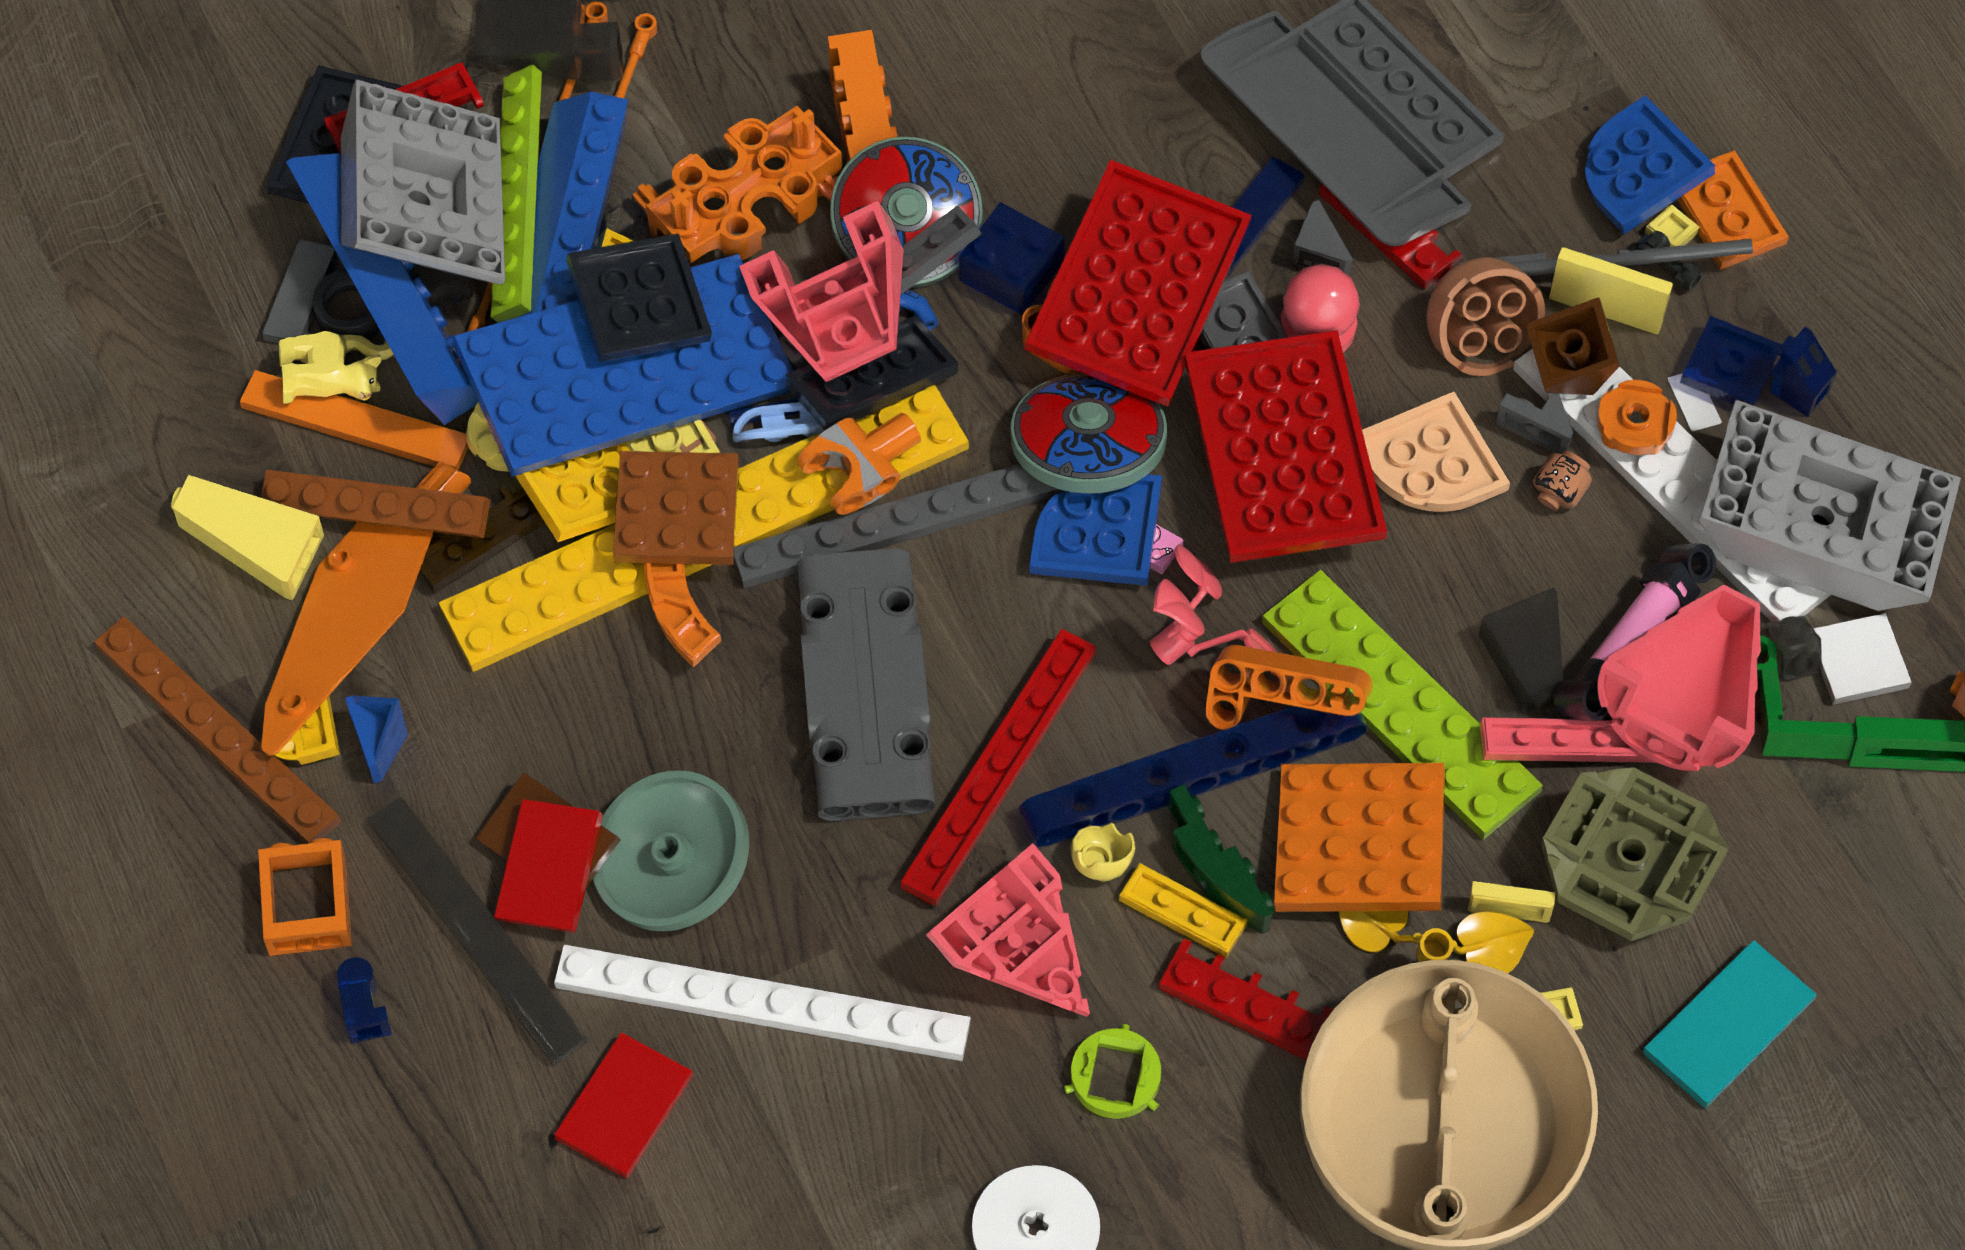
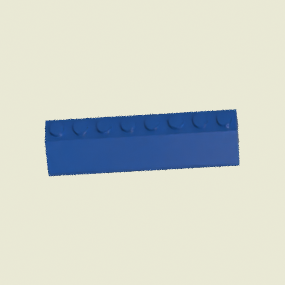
[496,92,628,323]
[286,153,478,425]

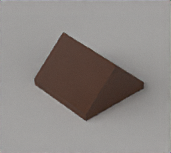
[1526,297,1620,395]

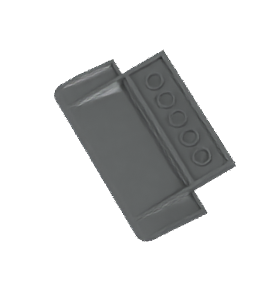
[1200,0,1505,246]

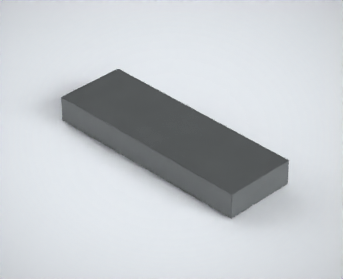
[262,239,337,344]

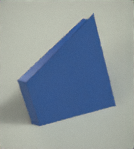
[345,696,408,784]

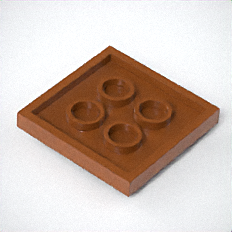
[613,451,739,565]

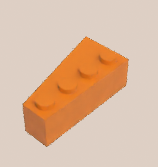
[828,30,898,163]

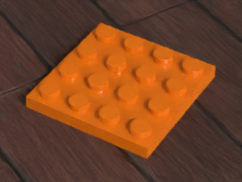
[1274,763,1445,912]

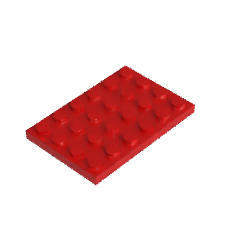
[1024,159,1252,407]
[1185,330,1387,563]

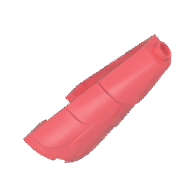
[1598,585,1761,771]

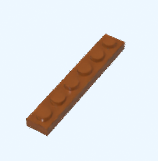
[261,470,491,538]

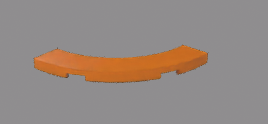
[644,563,721,668]

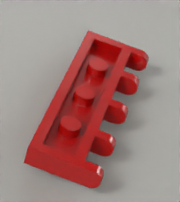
[324,62,484,155]
[1319,184,1463,290]
[1159,938,1334,1060]

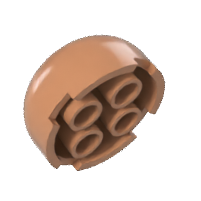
[1426,257,1545,376]

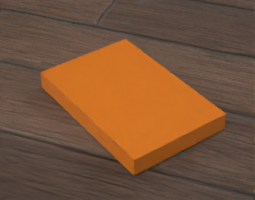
[1677,150,1789,270]

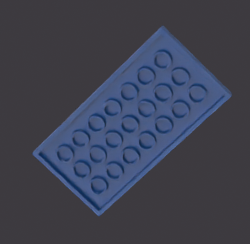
[452,254,793,477]

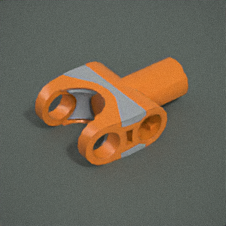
[797,412,921,515]

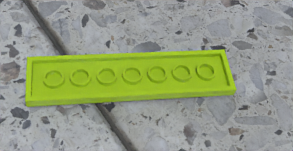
[1262,570,1543,840]

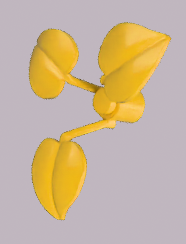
[1339,911,1534,1007]

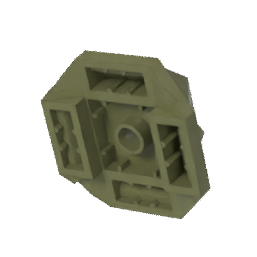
[1541,767,1728,941]

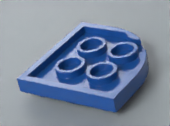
[1585,95,1715,234]
[1029,474,1162,586]

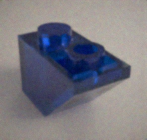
[1770,326,1837,417]

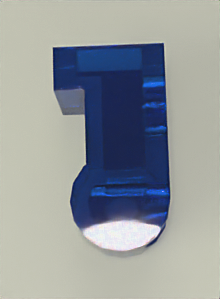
[337,957,392,1044]

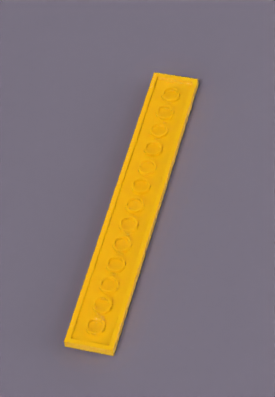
[438,384,969,672]

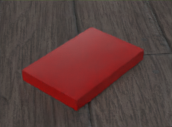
[494,799,603,933]
[554,1032,693,1179]

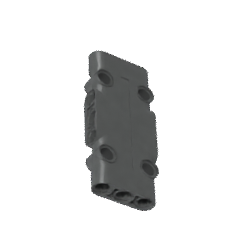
[797,548,936,821]

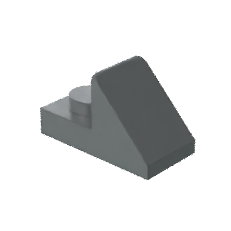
[1496,393,1573,454]

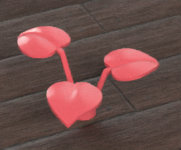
[1150,544,1280,681]

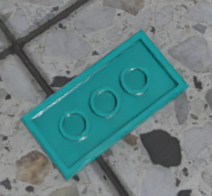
[1643,940,1817,1109]

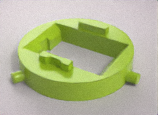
[1064,1024,1161,1119]

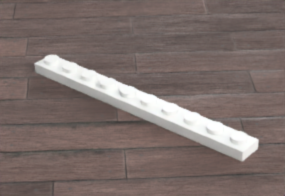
[555,945,970,1061]

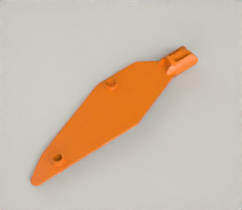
[261,461,471,756]

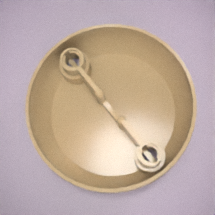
[1300,960,1598,1250]

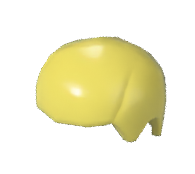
[1070,823,1136,882]

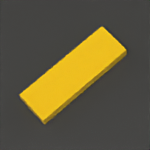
[1119,863,1247,958]

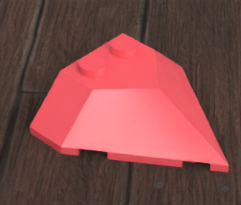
[926,843,1090,1017]

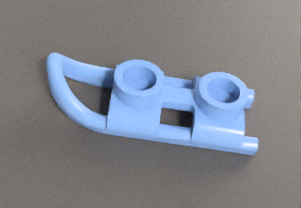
[732,402,824,443]

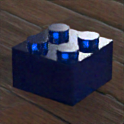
[959,202,1065,315]

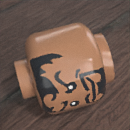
[1533,450,1592,511]

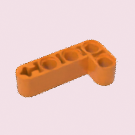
[1206,645,1373,730]

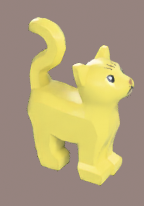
[279,331,394,404]

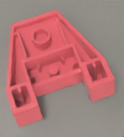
[739,201,904,382]

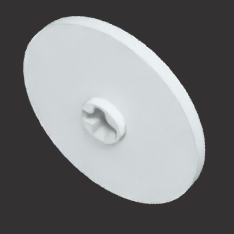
[972,1165,1100,1250]

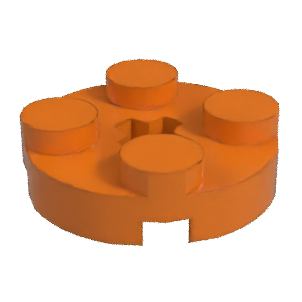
[1597,380,1677,455]

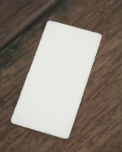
[1668,370,1722,431]

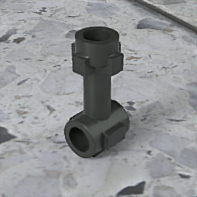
[1634,231,1704,291]

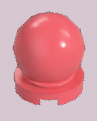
[1280,264,1360,353]

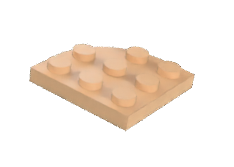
[1362,392,1510,512]

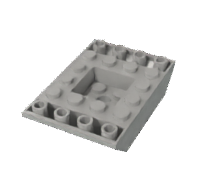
[341,80,505,285]
[1699,400,1961,611]

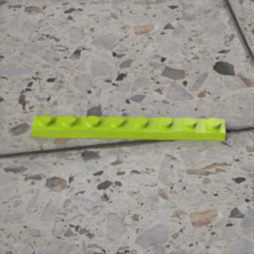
[491,64,542,323]

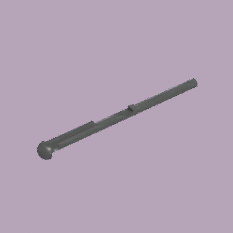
[1449,239,1753,276]

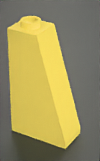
[171,475,324,601]

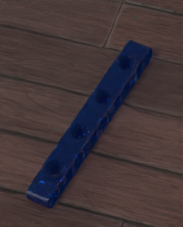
[1019,691,1368,847]

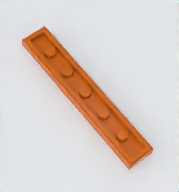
[240,370,469,471]

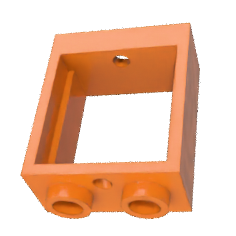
[258,838,352,956]

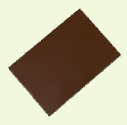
[475,772,621,888]

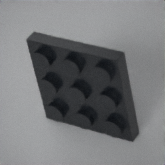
[566,234,712,362]

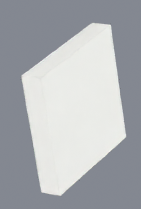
[1808,613,1911,705]

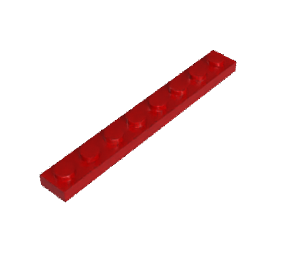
[901,628,1096,907]

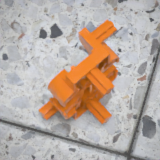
[632,106,842,263]

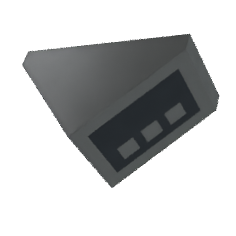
[1292,200,1353,276]

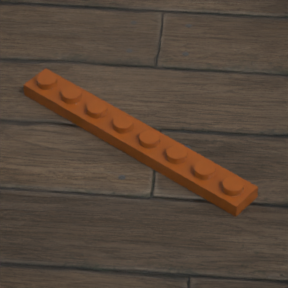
[94,616,341,844]

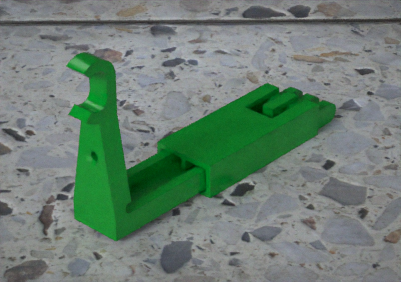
[1757,635,1965,772]

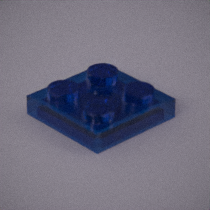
[1680,316,1782,406]

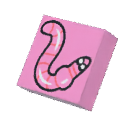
[1150,524,1183,575]

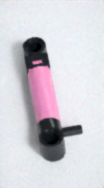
[1554,543,1716,721]

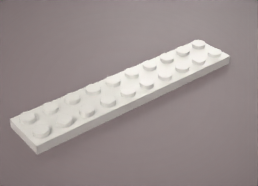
[1513,349,1831,633]

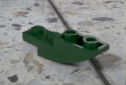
[1168,784,1275,934]

